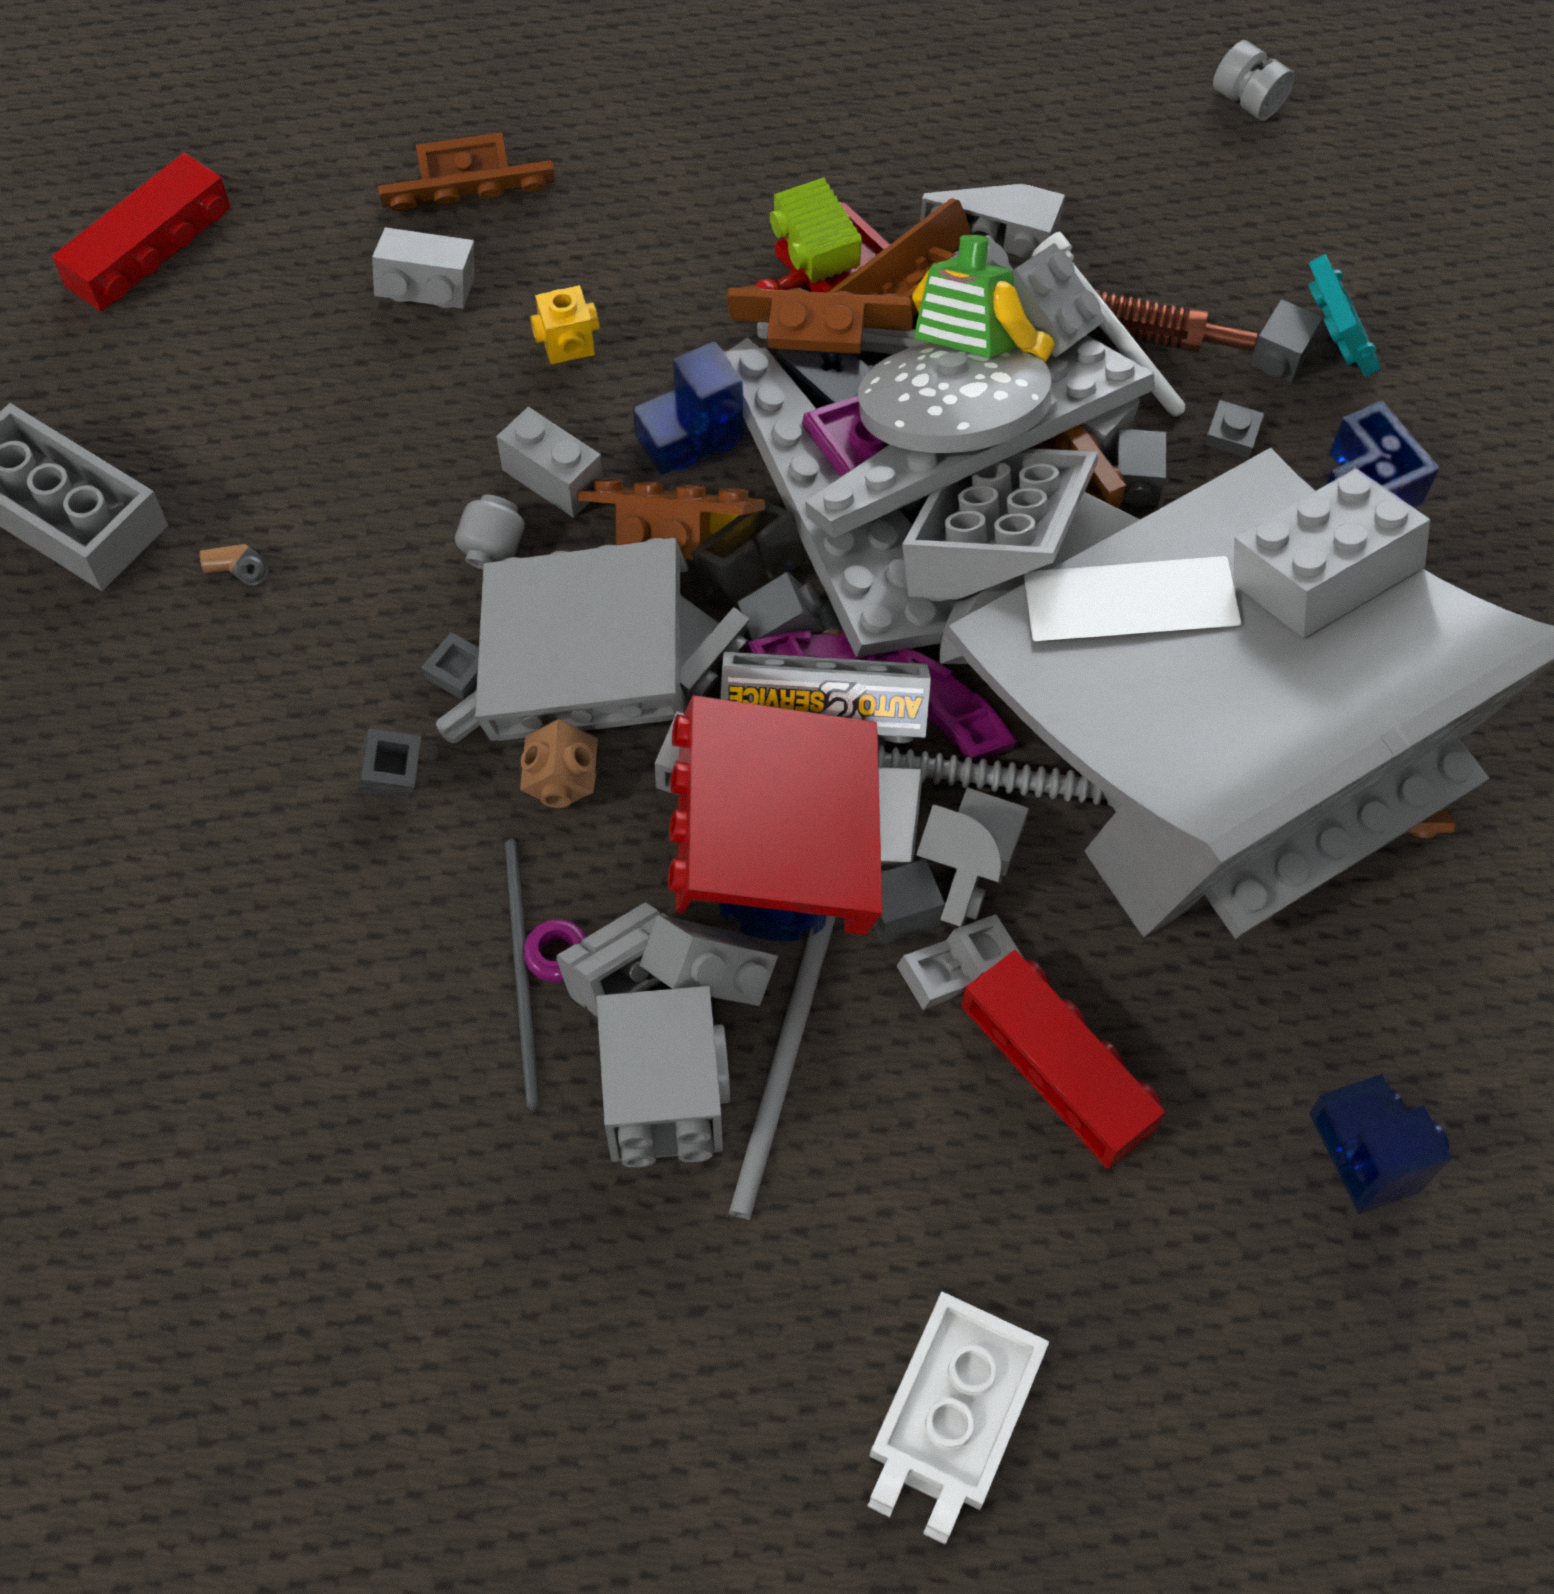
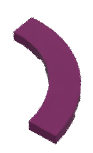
[746,631,1016,764]

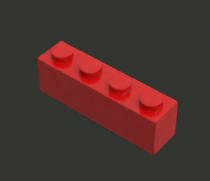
[52,152,231,312]
[961,950,1165,1170]

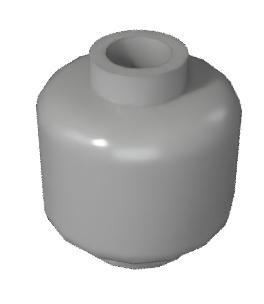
[455,495,525,570]

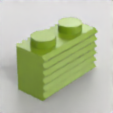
[770,177,862,283]

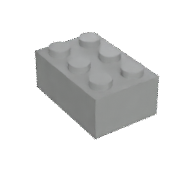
[1233,468,1430,639]

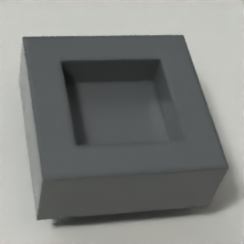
[1204,400,1264,458]
[421,632,479,700]

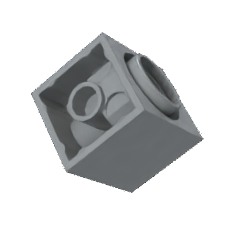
[596,986,730,1168]

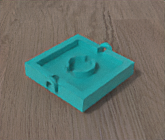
[1308,254,1382,376]

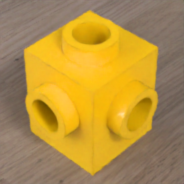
[530,285,599,365]

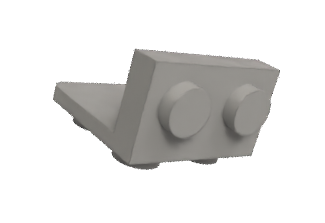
[680,595,749,706]

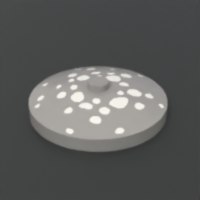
[858,342,1052,453]

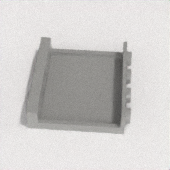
[475,538,688,741]

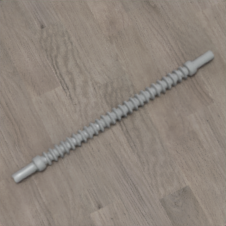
[878,746,1112,807]

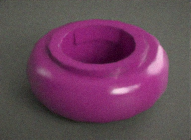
[524,919,586,983]

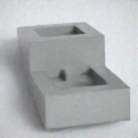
[897,914,1023,1010]

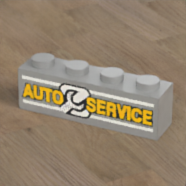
[721,652,931,743]

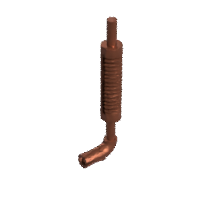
[1094,290,1258,353]

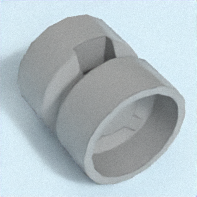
[1213,40,1295,121]

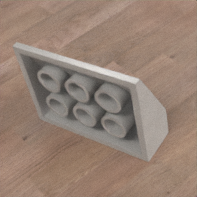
[902,449,1099,601]

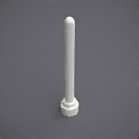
[1032,232,1185,417]

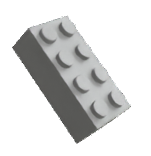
[0,403,168,591]

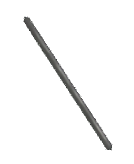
[505,838,540,1112]

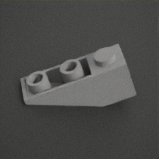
[920,184,1065,259]

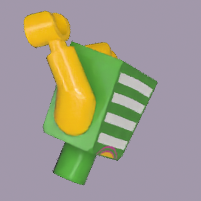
[912,235,1055,363]

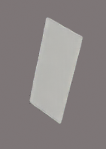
[1024,556,1241,641]

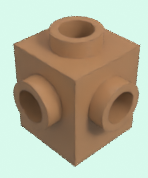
[520,719,598,808]

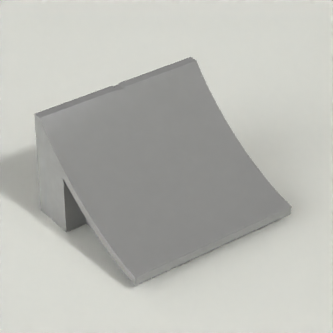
[945,448,1554,939]

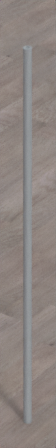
[729,648,912,1220]

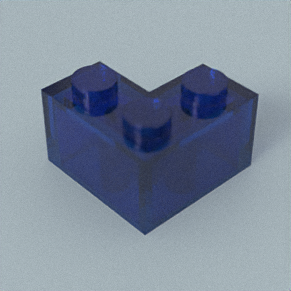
[633,341,743,475]
[1326,401,1439,507]
[1309,1074,1451,1214]

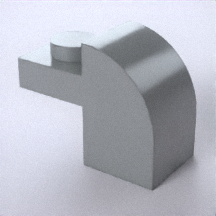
[916,804,1003,927]

